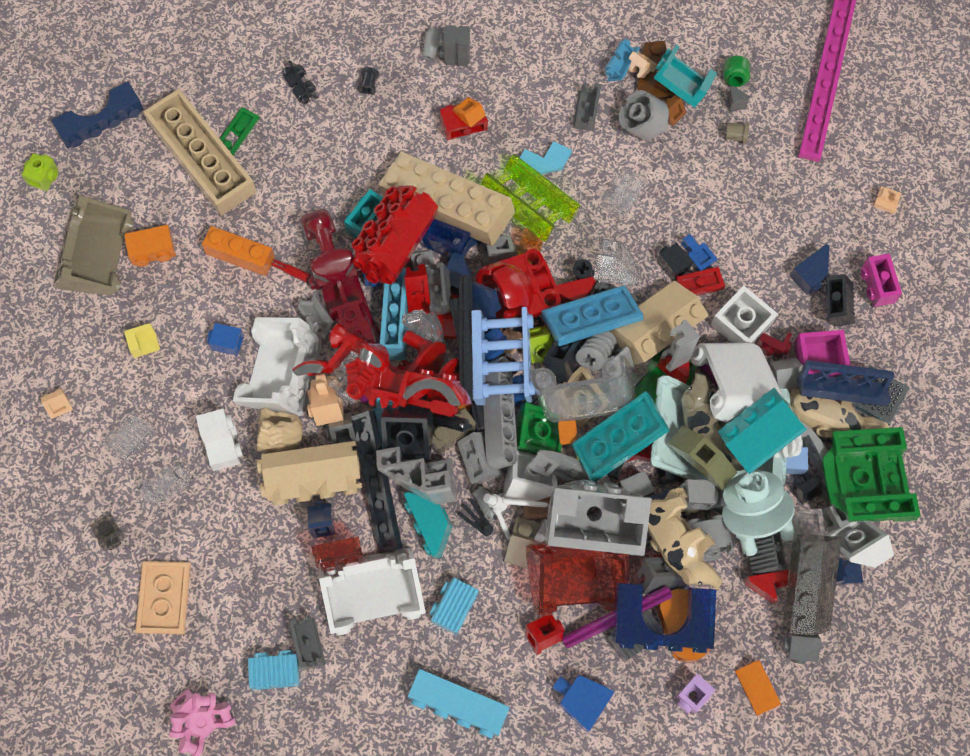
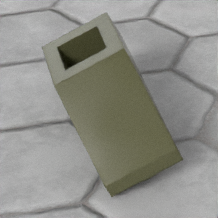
[667,426,737,491]

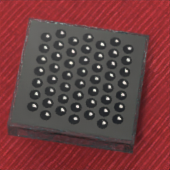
[852,366,910,426]

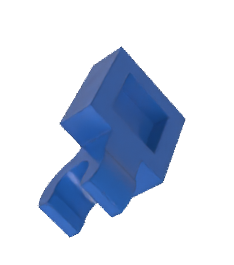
[681,234,718,272]

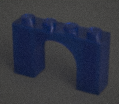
[613,583,717,653]

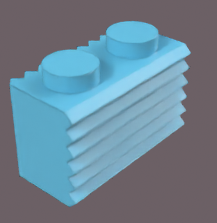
[429,577,479,636]
[248,650,300,690]

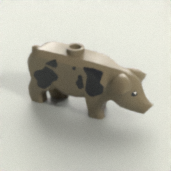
[681,373,744,471]

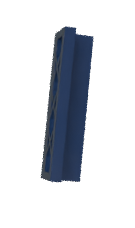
[797,360,894,406]

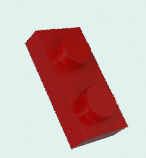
[676,267,725,296]

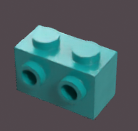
[344,189,383,239]

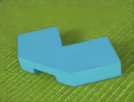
[515,141,572,178]

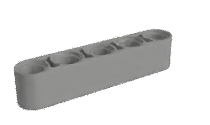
[483,357,518,470]

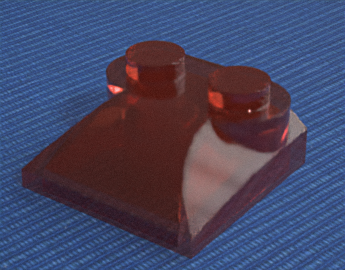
[311,536,363,571]

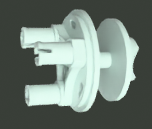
[722,471,795,556]

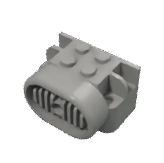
[545,480,652,556]

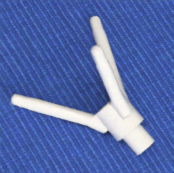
[483,492,548,539]

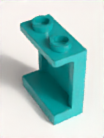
[654,44,717,108]

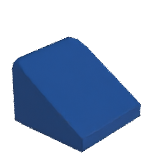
[484,328,507,362]

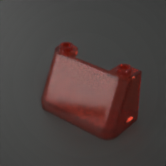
[526,543,629,616]

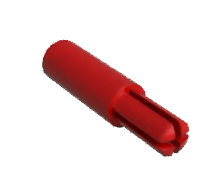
[271,259,311,283]

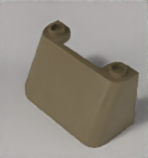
[53,195,134,296]

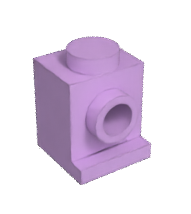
[676,674,716,714]

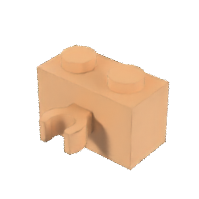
[307,374,344,426]

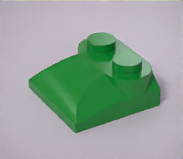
[515,402,566,454]

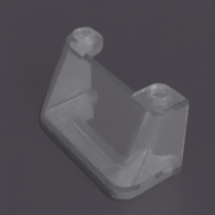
[531,355,636,422]

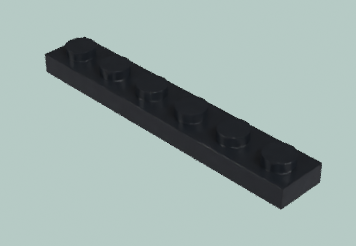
[351,411,403,553]

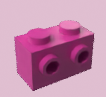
[860,253,902,307]

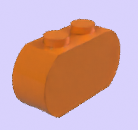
[657,589,713,663]

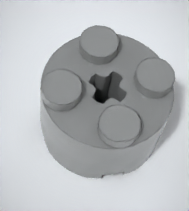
[619,90,669,140]
[687,515,734,561]

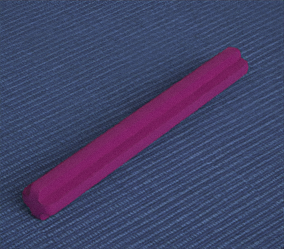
[562,586,672,648]

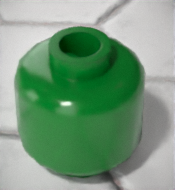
[723,55,750,87]

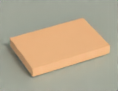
[136,561,191,635]

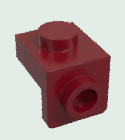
[756,332,793,358]

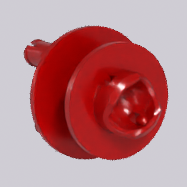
[389,330,459,402]

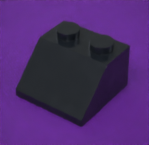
[381,404,434,460]

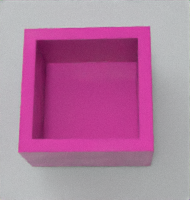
[793,330,851,377]

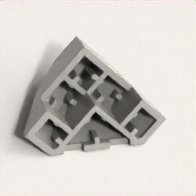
[376,447,457,504]

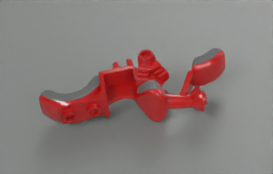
[292,323,472,417]

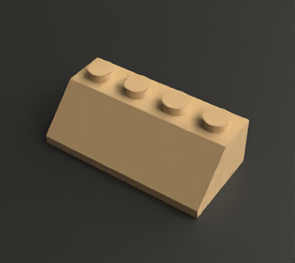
[611,281,709,364]

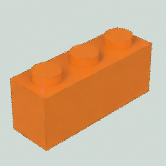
[202,226,275,276]

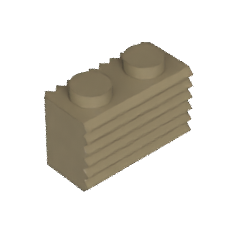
[432,407,476,455]

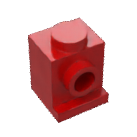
[525,613,564,655]

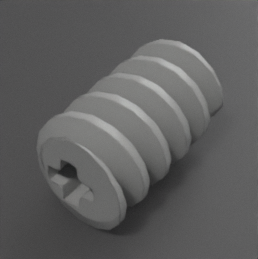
[576,331,617,371]

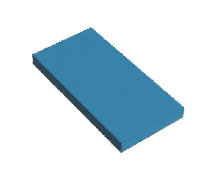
[541,285,643,346]

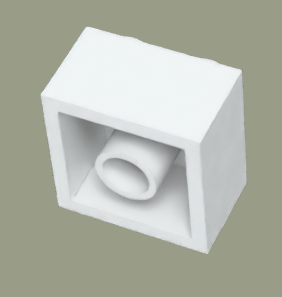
[711,285,778,344]

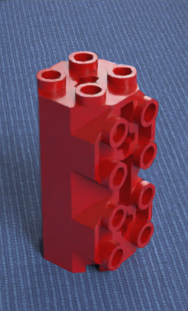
[351,185,438,285]

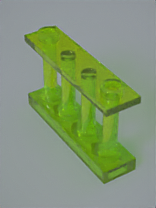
[480,154,581,242]

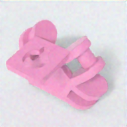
[169,689,236,756]

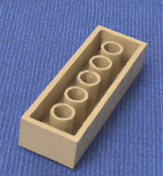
[143,89,257,216]
[378,151,515,247]

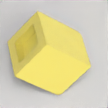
[124,323,160,358]

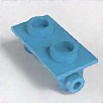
[605,39,640,82]

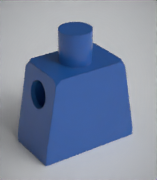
[553,675,614,733]

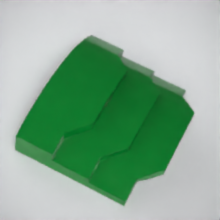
[822,427,921,522]

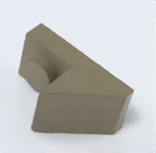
[504,517,540,569]

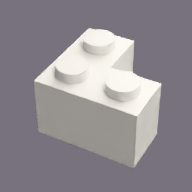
[196,409,243,471]

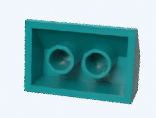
[718,388,807,474]

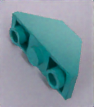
[404,492,453,559]

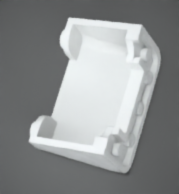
[233,317,322,416]
[690,342,783,423]
[319,548,426,635]

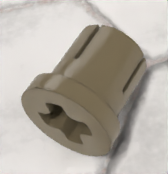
[726,122,750,144]

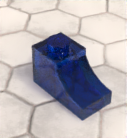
[422,219,471,255]

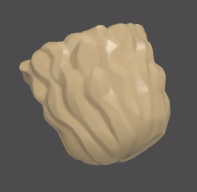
[257,408,303,453]

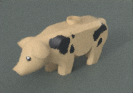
[789,388,889,439]
[648,488,722,590]

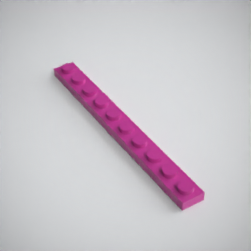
[798,0,856,162]

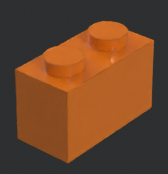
[124,225,176,267]

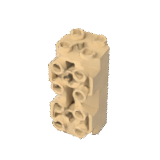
[257,441,362,506]

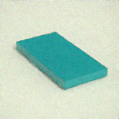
[572,391,670,482]

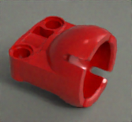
[475,249,561,319]

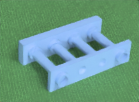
[472,307,536,405]

